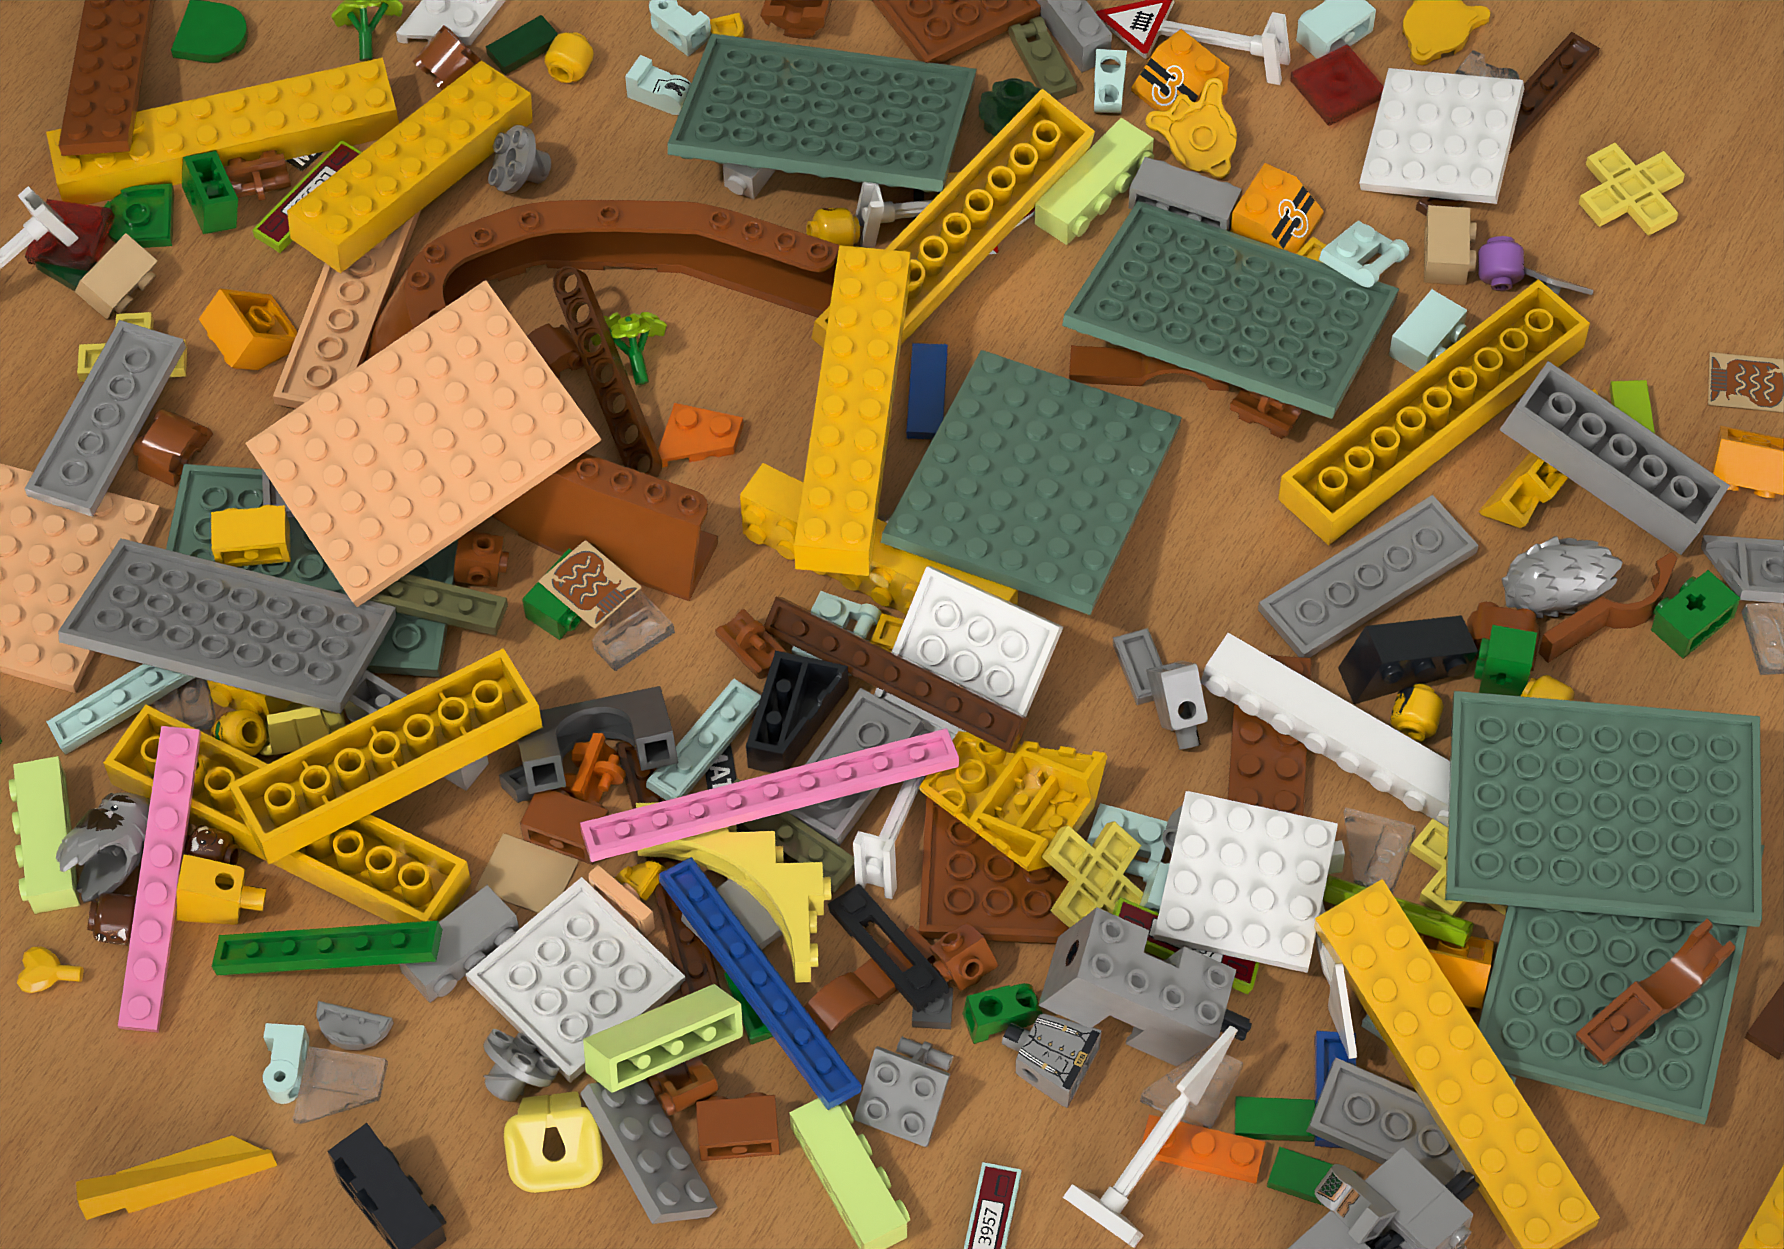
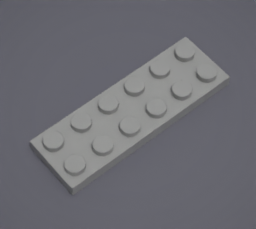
[25,320,186,517]
[1258,495,1479,658]

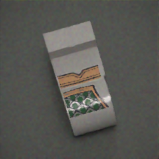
[1314,1164,1398,1244]

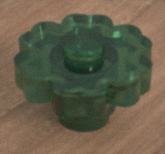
[979,78,1041,137]

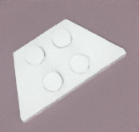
[396,0,506,45]

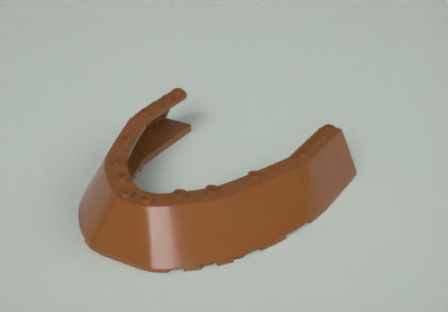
[367,200,839,601]

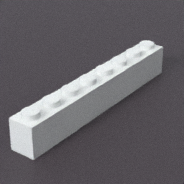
[1200,633,1450,828]

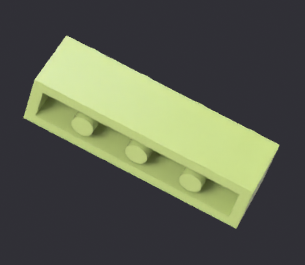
[1035,118,1154,245]
[9,756,80,914]
[583,984,743,1093]
[789,1098,910,1249]

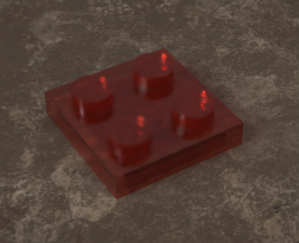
[1290,44,1384,126]
[25,199,115,271]

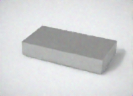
[1113,628,1163,705]

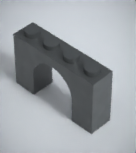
[518,686,678,794]

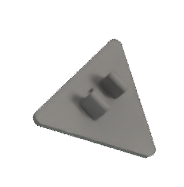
[1524,267,1594,295]

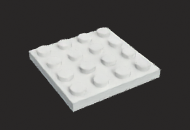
[1359,68,1524,204]
[874,566,1063,740]
[1154,791,1338,973]
[466,877,686,1083]

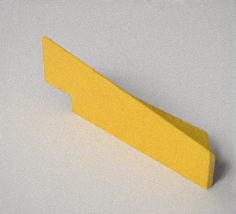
[1478,389,1598,528]
[76,1135,277,1220]

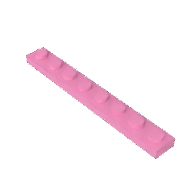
[118,726,201,1033]

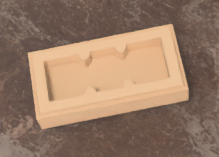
[589,865,655,937]

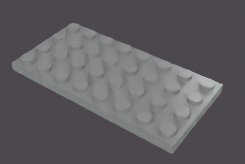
[58,538,396,714]

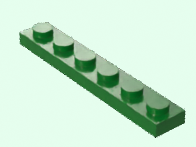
[211,921,443,976]

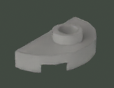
[316,1001,394,1050]

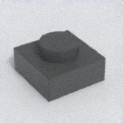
[499,765,535,803]
[912,987,953,1030]

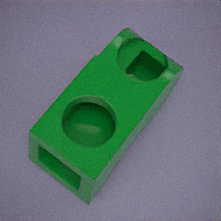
[962,983,1043,1044]

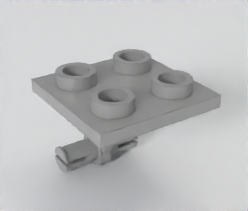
[854,1036,953,1148]

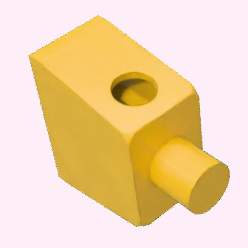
[177,854,267,925]

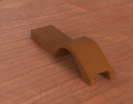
[1069,345,1229,391]
[1538,551,1677,663]
[1576,919,1735,1066]
[804,925,936,1040]

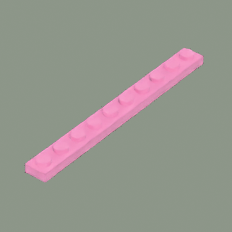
[580,728,959,862]

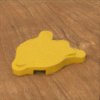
[1402,0,1491,66]
[1145,78,1237,179]

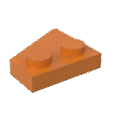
[658,403,744,467]

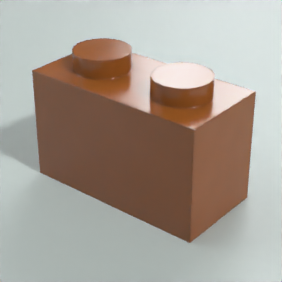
[520,788,609,865]
[696,1092,780,1161]

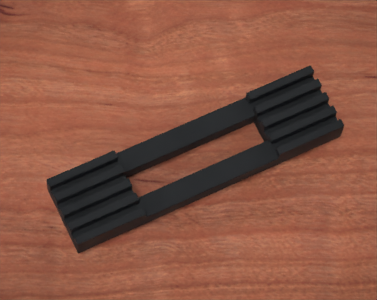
[828,884,949,1013]

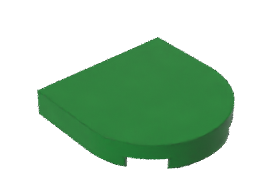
[171,0,248,63]
[102,183,174,248]

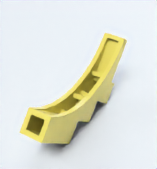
[636,802,831,983]

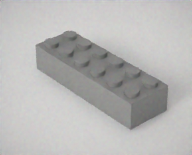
[1499,361,1730,555]

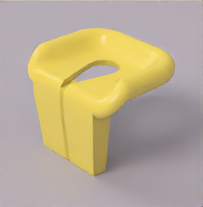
[259,702,346,756]
[504,1091,603,1193]

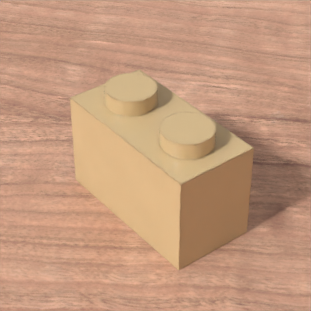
[1424,205,1476,285]
[75,233,158,319]

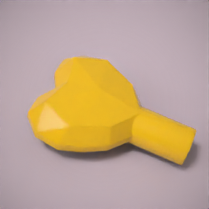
[17,946,84,993]

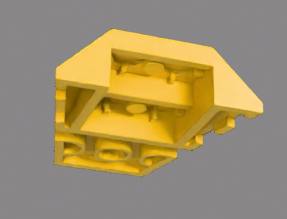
[919,731,1107,872]

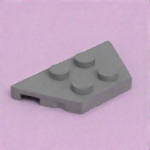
[1701,535,1784,603]

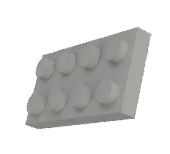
[787,688,924,846]
[1306,1058,1466,1186]
[580,1079,718,1224]

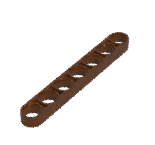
[553,266,662,477]

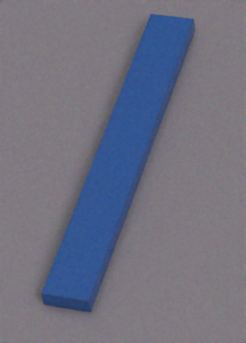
[659,857,862,1110]

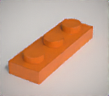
[1141,1114,1266,1184]

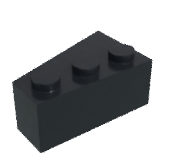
[1338,615,1478,704]
[746,650,849,773]
[327,1123,447,1249]

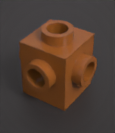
[453,531,509,587]
[929,922,999,992]

